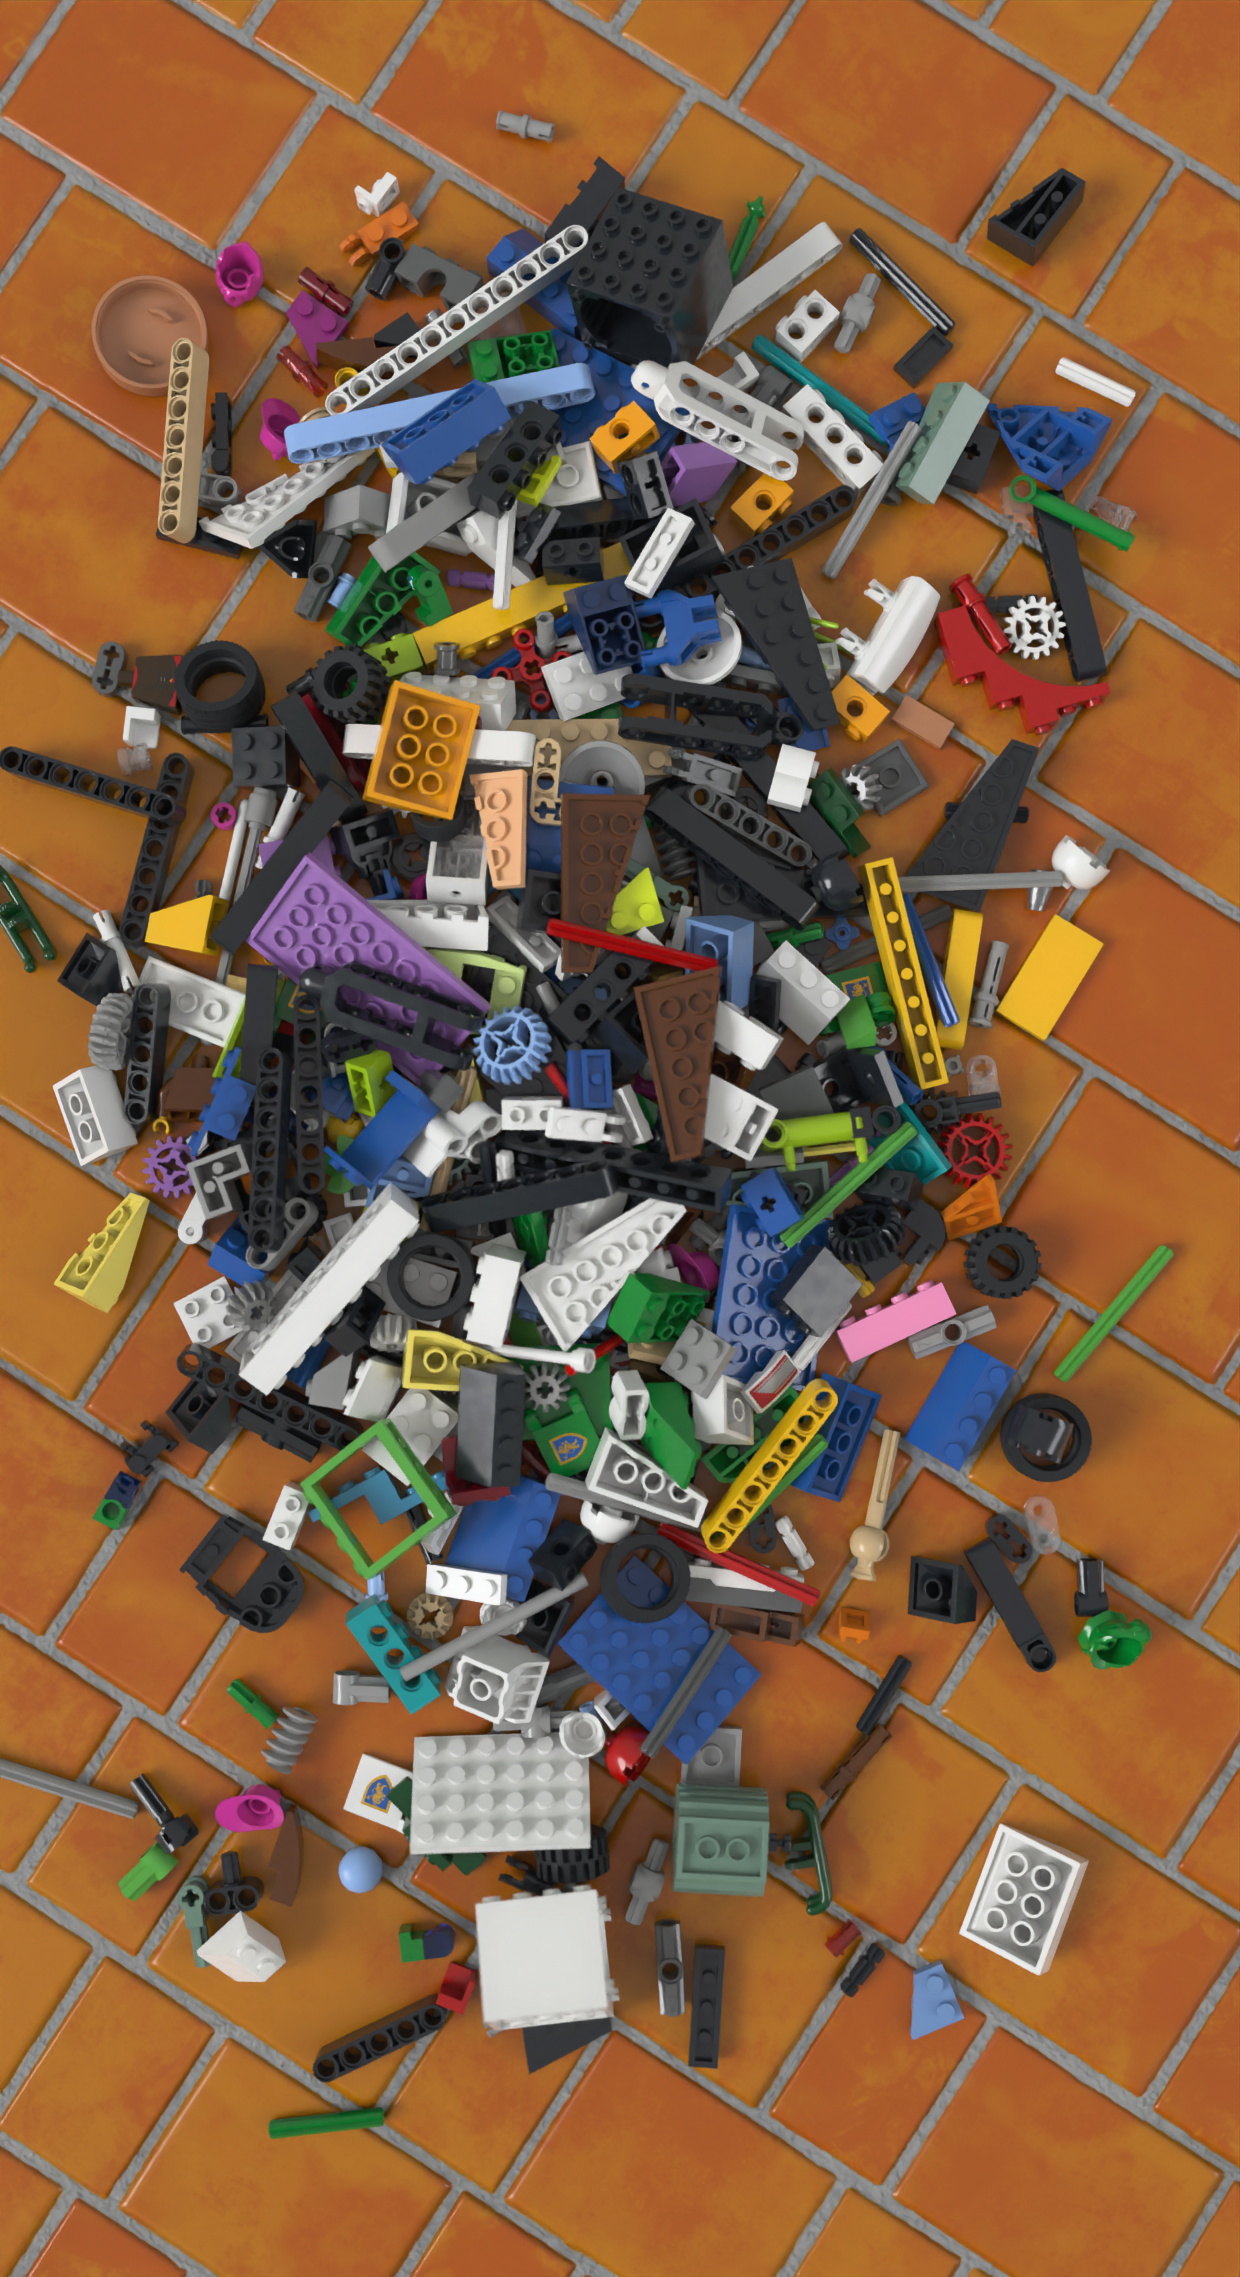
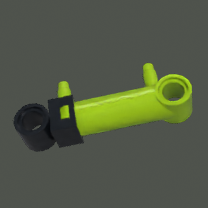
[759,1105,901,1172]

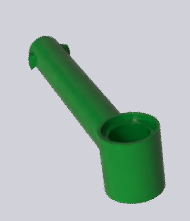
[1009,475,1135,552]

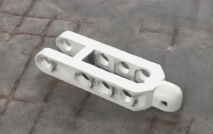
[631,360,805,481]

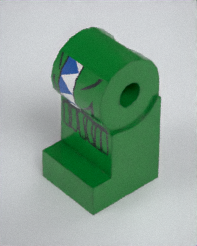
[407,565,453,627]

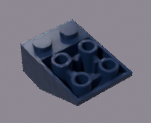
[563,575,646,675]

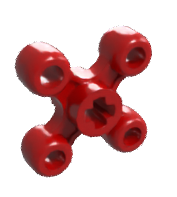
[491,628,572,713]

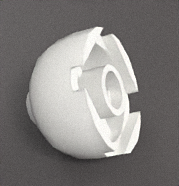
[1052,835,1110,890]
[580,1500,640,1544]

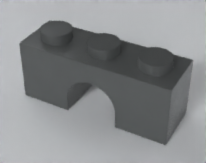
[394,243,484,312]

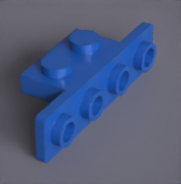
[187,1046,256,1157]

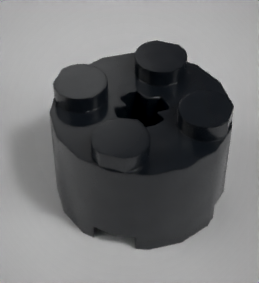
[1005,1404,1074,1464]

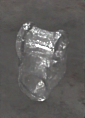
[1082,496,1137,532]
[966,1055,1002,1100]

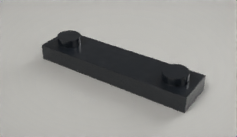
[688,1944,725,2069]

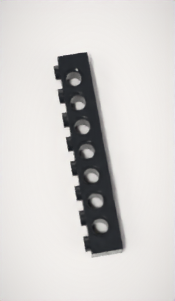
[495,1130,732,1213]

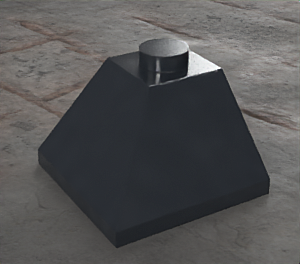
[57,933,122,1006]
[165,1379,231,1454]
[908,1556,977,1624]

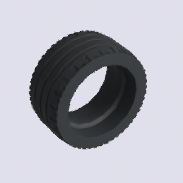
[174,640,266,734]
[387,1233,477,1321]
[1000,1393,1092,1482]
[600,1533,691,1623]

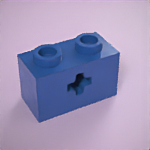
[741,1168,805,1237]

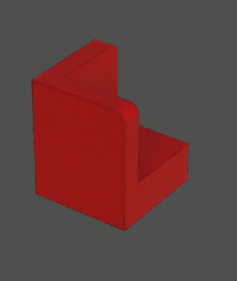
[436,1961,478,2015]

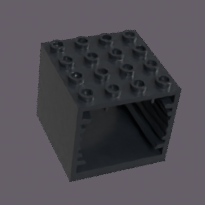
[566,187,733,382]

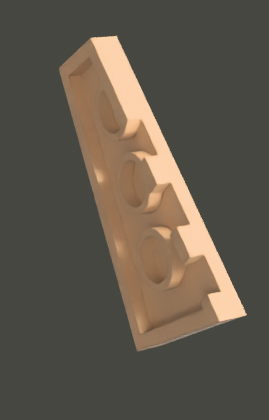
[469,769,527,890]

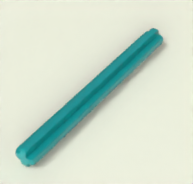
[752,334,887,445]

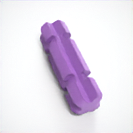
[447,569,495,591]

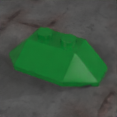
[701,1385,809,1483]

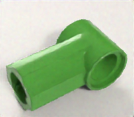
[117,1842,179,1902]

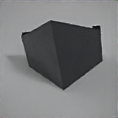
[258,519,317,579]

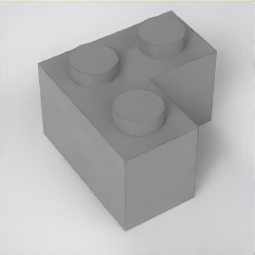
[324,485,391,540]
[186,1143,253,1220]

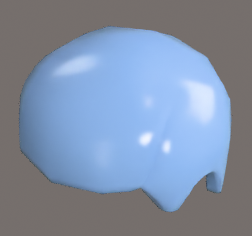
[338,1846,383,1894]

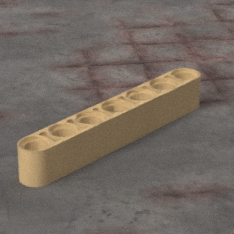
[158,338,209,543]

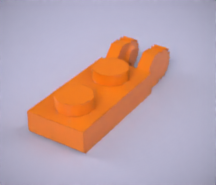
[339,201,419,267]

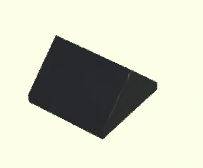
[513,1579,574,1658]

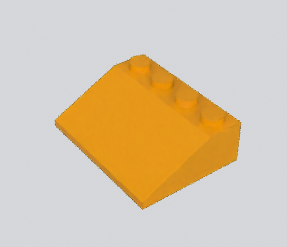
[362,680,481,820]

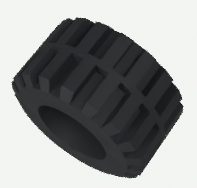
[310,645,391,724]
[963,1226,1042,1299]
[535,1824,610,1884]

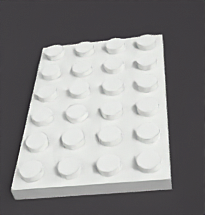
[410,1732,591,1854]

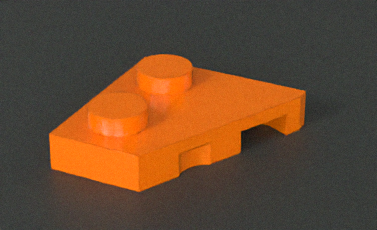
[940,1174,1002,1241]

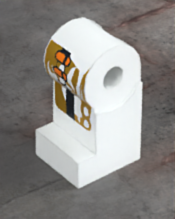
[178,1193,210,1244]

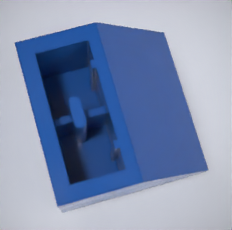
[207,1216,276,1286]

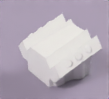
[444,1626,550,1724]

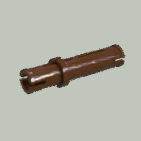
[820,1723,892,1800]

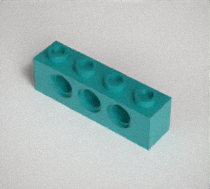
[345,1594,442,1715]

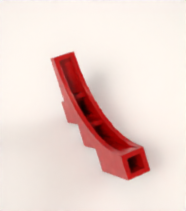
[934,606,1111,736]

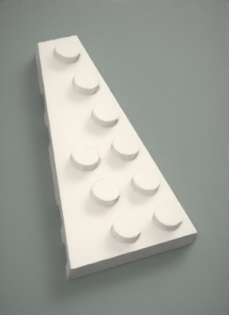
[519,1198,687,1352]

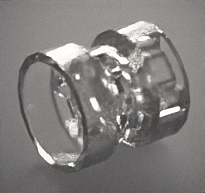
[117,742,153,777]

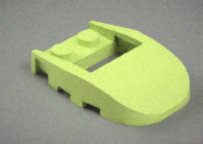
[425,947,527,1034]

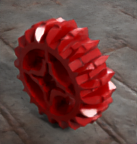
[935,1113,1013,1189]

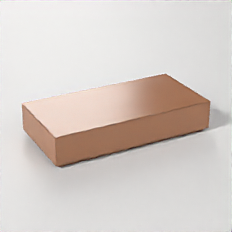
[891,695,955,750]

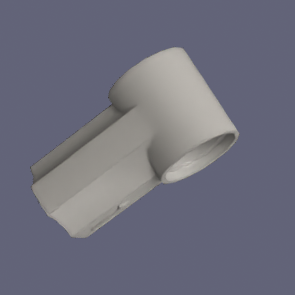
[332,1670,391,1705]

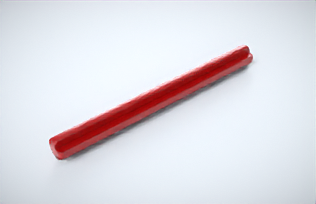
[547,918,718,972]
[657,1523,820,1606]

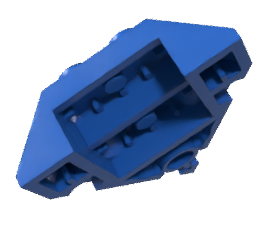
[986,403,1112,491]

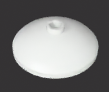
[657,609,742,685]

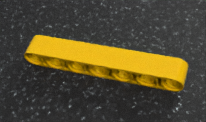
[701,1379,838,1553]

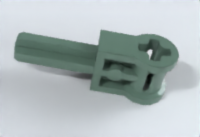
[624,858,689,911]
[178,1876,211,1968]

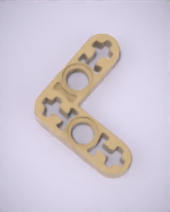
[530,738,561,827]

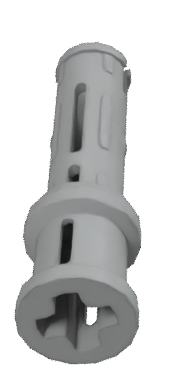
[967,941,1009,1029]

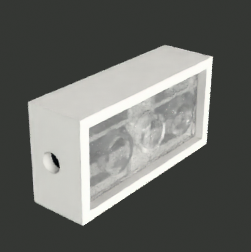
[426,791,490,905]

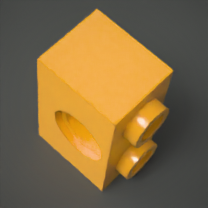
[590,401,660,475]
[729,473,794,539]
[832,674,890,743]

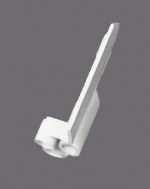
[402,1078,502,1177]

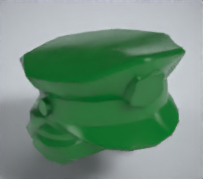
[1077,1610,1152,1670]

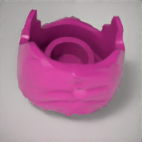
[216,242,264,308]

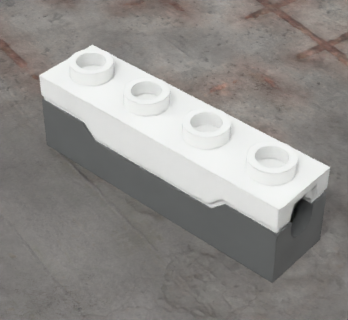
[685,1557,805,1613]

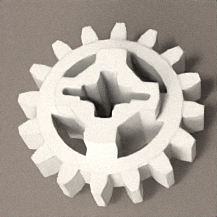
[1002,596,1066,659]

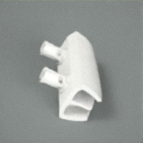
[835,576,940,696]

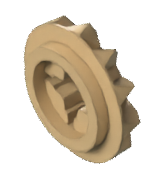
[407,1593,453,1640]

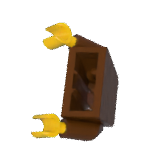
[152,1055,243,1135]

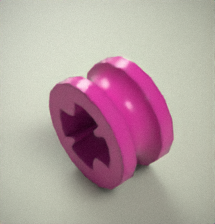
[211,802,238,830]

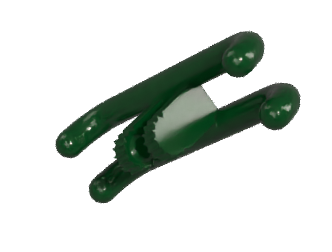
[0,865,57,973]
[781,1791,832,1916]

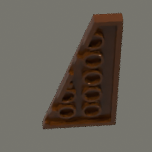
[561,793,650,973]
[634,966,722,1163]

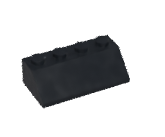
[455,1362,526,1487]

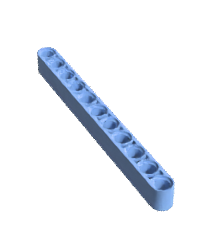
[284,363,595,464]

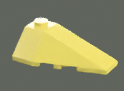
[54,1192,150,1313]
[401,1329,523,1391]

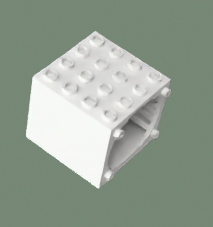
[475,1885,619,2031]

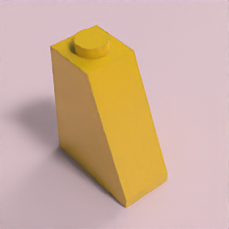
[145,895,229,957]

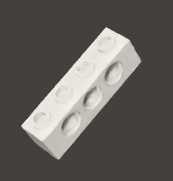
[782,384,884,498]

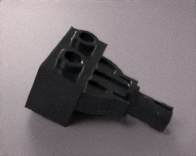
[329,810,401,897]

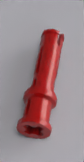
[949,574,1012,656]

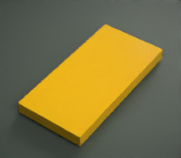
[994,914,1104,1041]

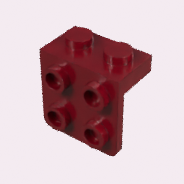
[441,1435,510,1506]

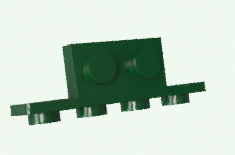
[807,767,871,858]
[387,1776,487,1876]

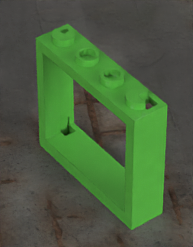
[300,1418,457,1580]

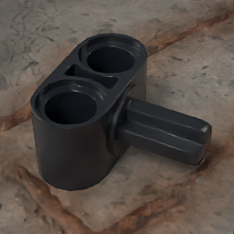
[204,1851,264,1916]

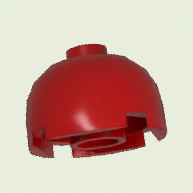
[604,1725,652,1787]

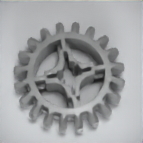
[87,993,134,1071]

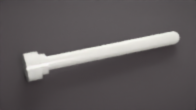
[219,799,248,914]
[474,1344,596,1373]

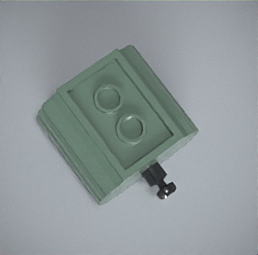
[671,1783,792,1897]

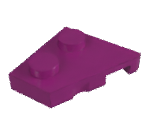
[286,290,349,369]

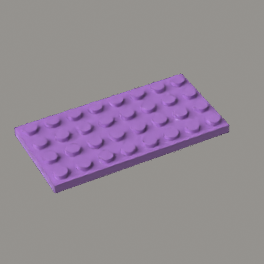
[245,853,492,1087]

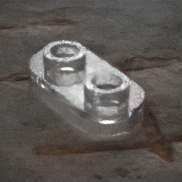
[1024,1495,1060,1555]

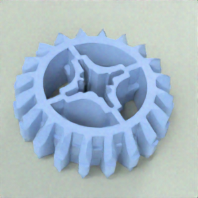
[473,1005,552,1085]

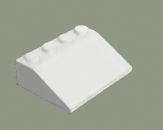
[959,1823,1089,1976]

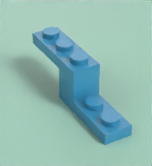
[308,1466,446,1525]

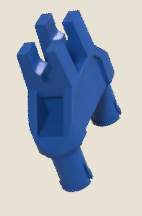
[633,589,722,669]

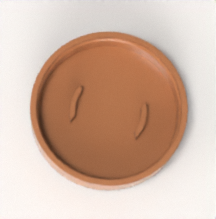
[91,275,209,397]

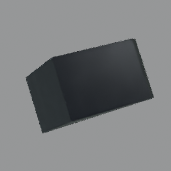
[374,312,431,359]

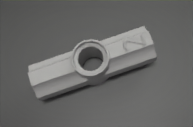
[907,1304,997,1359]

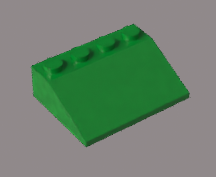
[501,1343,613,1441]

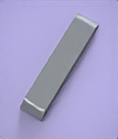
[368,473,476,572]

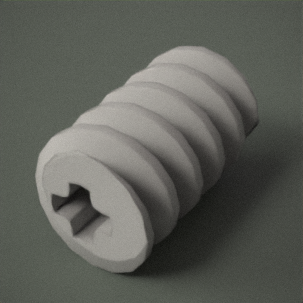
[261,1707,318,1774]

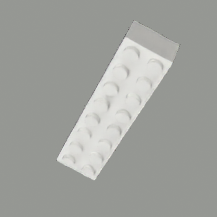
[239,1182,419,1395]

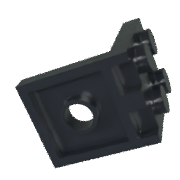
[813,1046,904,1113]

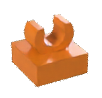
[839,1607,870,1644]

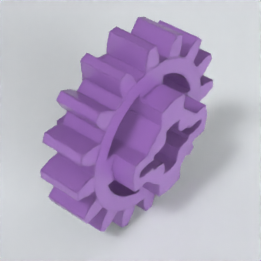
[142,1136,201,1198]

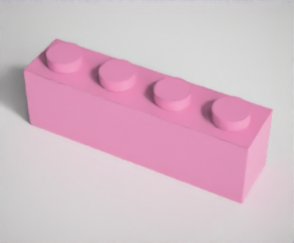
[834,1279,956,1363]

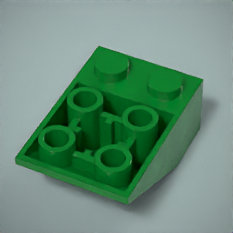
[467,330,560,383]
[606,1273,710,1343]
[640,1382,701,1490]

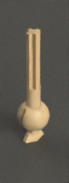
[850,1429,901,1581]

